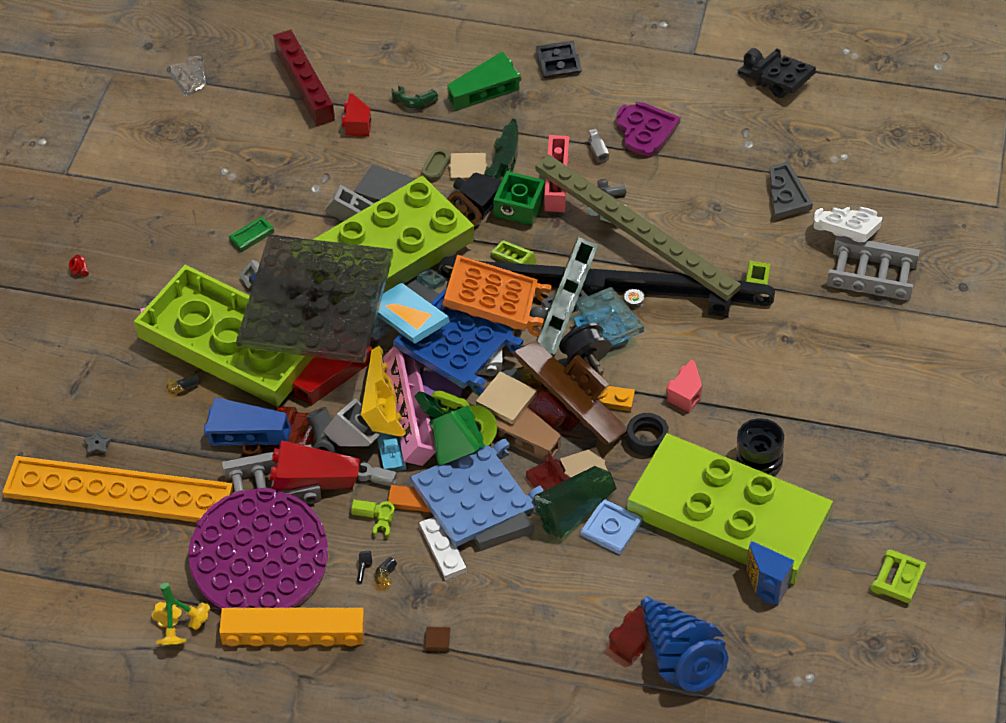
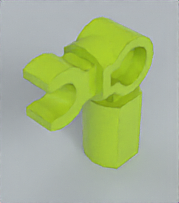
[351,499,395,539]

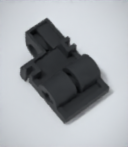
[738,48,816,98]

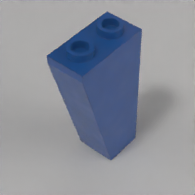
[204,398,291,446]

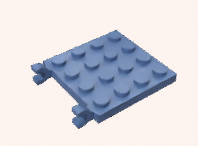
[410,439,545,547]

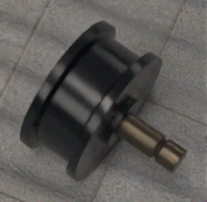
[559,323,612,376]

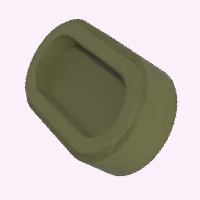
[422,149,450,182]

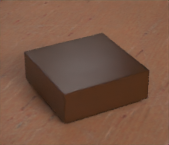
[425,627,451,652]

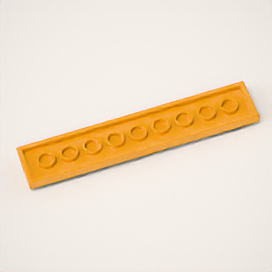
[3,456,234,522]

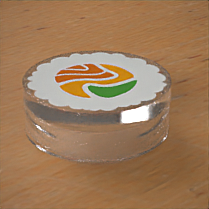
[623,288,645,309]

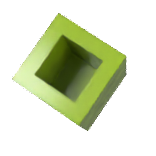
[745,261,771,285]

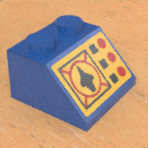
[746,541,794,606]

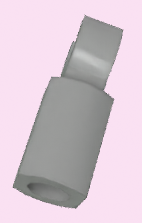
[588,129,609,163]
[357,462,397,487]

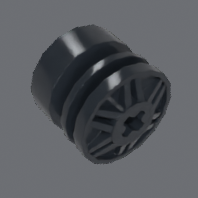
[736,418,785,476]

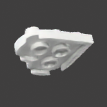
[813,207,882,242]

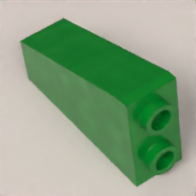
[447,51,521,111]

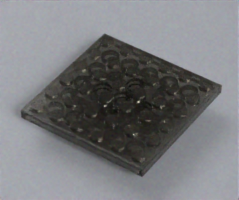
[236,234,394,363]

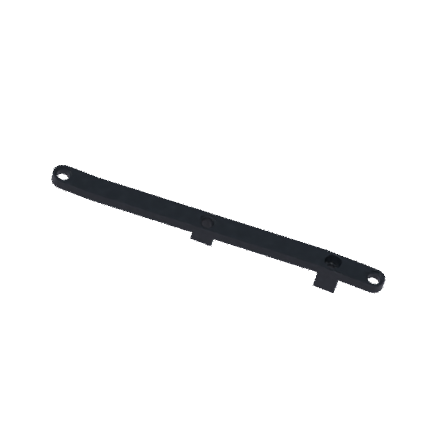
[439,257,775,318]

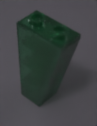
[532,466,617,538]

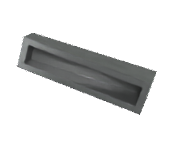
[475,512,534,551]

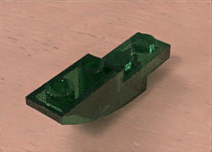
[484,118,519,180]

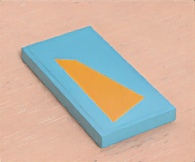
[367,283,450,344]

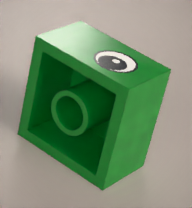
[494,171,545,226]

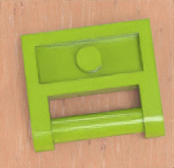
[870,550,926,604]

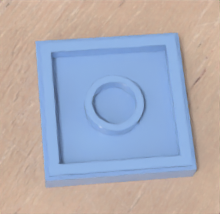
[580,499,643,555]

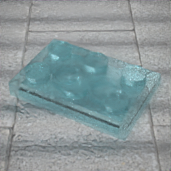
[575,287,644,346]

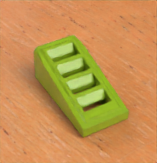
[490,240,537,265]

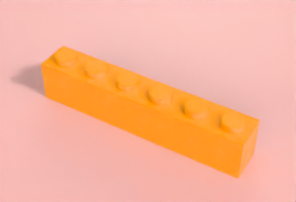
[220,608,365,646]

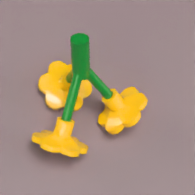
[152,583,210,645]

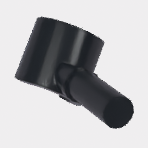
[357,551,372,583]

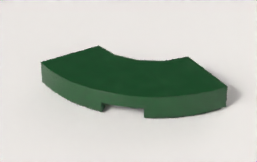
[414,391,451,418]

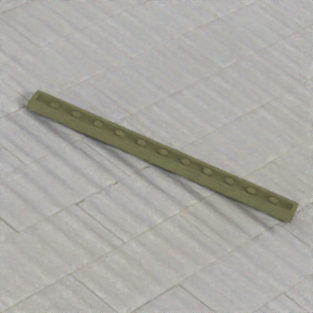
[535,155,741,301]

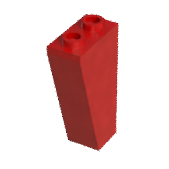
[292,331,372,405]
[269,440,360,490]

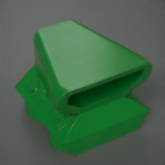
[429,405,485,465]

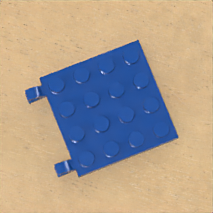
[393,289,524,396]

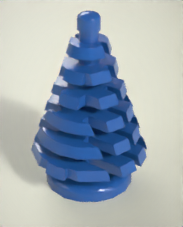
[640,596,729,692]

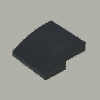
[536,41,582,78]

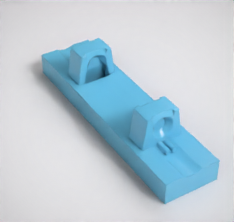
[377,433,406,472]

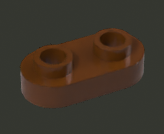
[447,192,482,227]

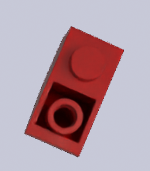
[342,93,372,136]

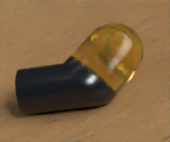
[166,375,200,395]
[375,557,397,589]

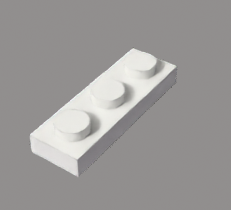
[419,517,467,581]

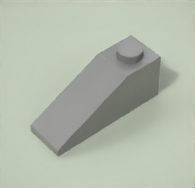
[325,185,374,221]

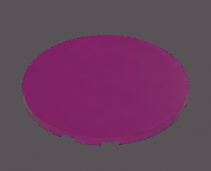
[189,488,328,611]

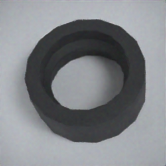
[627,413,669,456]

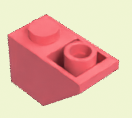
[666,360,702,413]

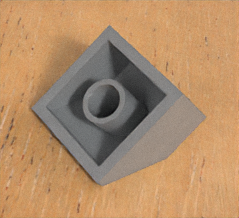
[323,398,382,446]

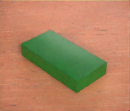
[229,216,275,252]

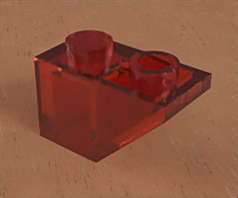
[528,391,580,431]
[609,605,647,664]

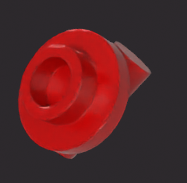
[69,254,89,277]

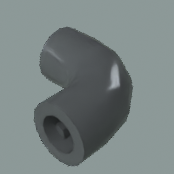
[306,407,337,453]

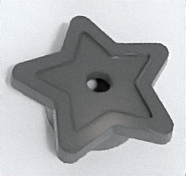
[83,430,112,454]

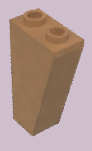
[494,407,561,464]

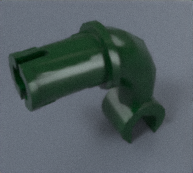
[392,86,438,109]

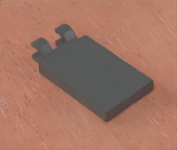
[354,164,436,203]

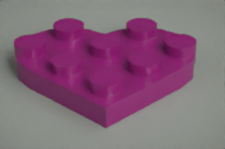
[616,102,681,158]

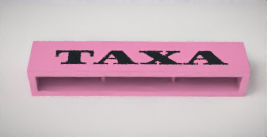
[383,346,436,466]

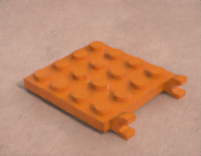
[442,255,552,337]

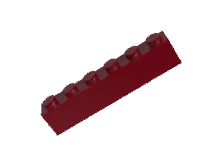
[273,29,335,126]

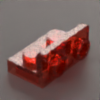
[526,453,573,509]

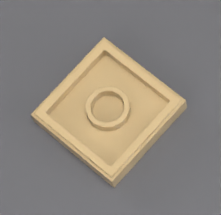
[476,372,537,425]

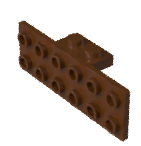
[513,341,627,445]

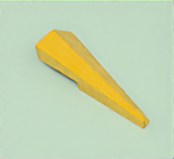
[361,346,406,437]

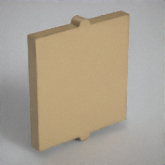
[449,153,488,180]
[560,447,610,489]

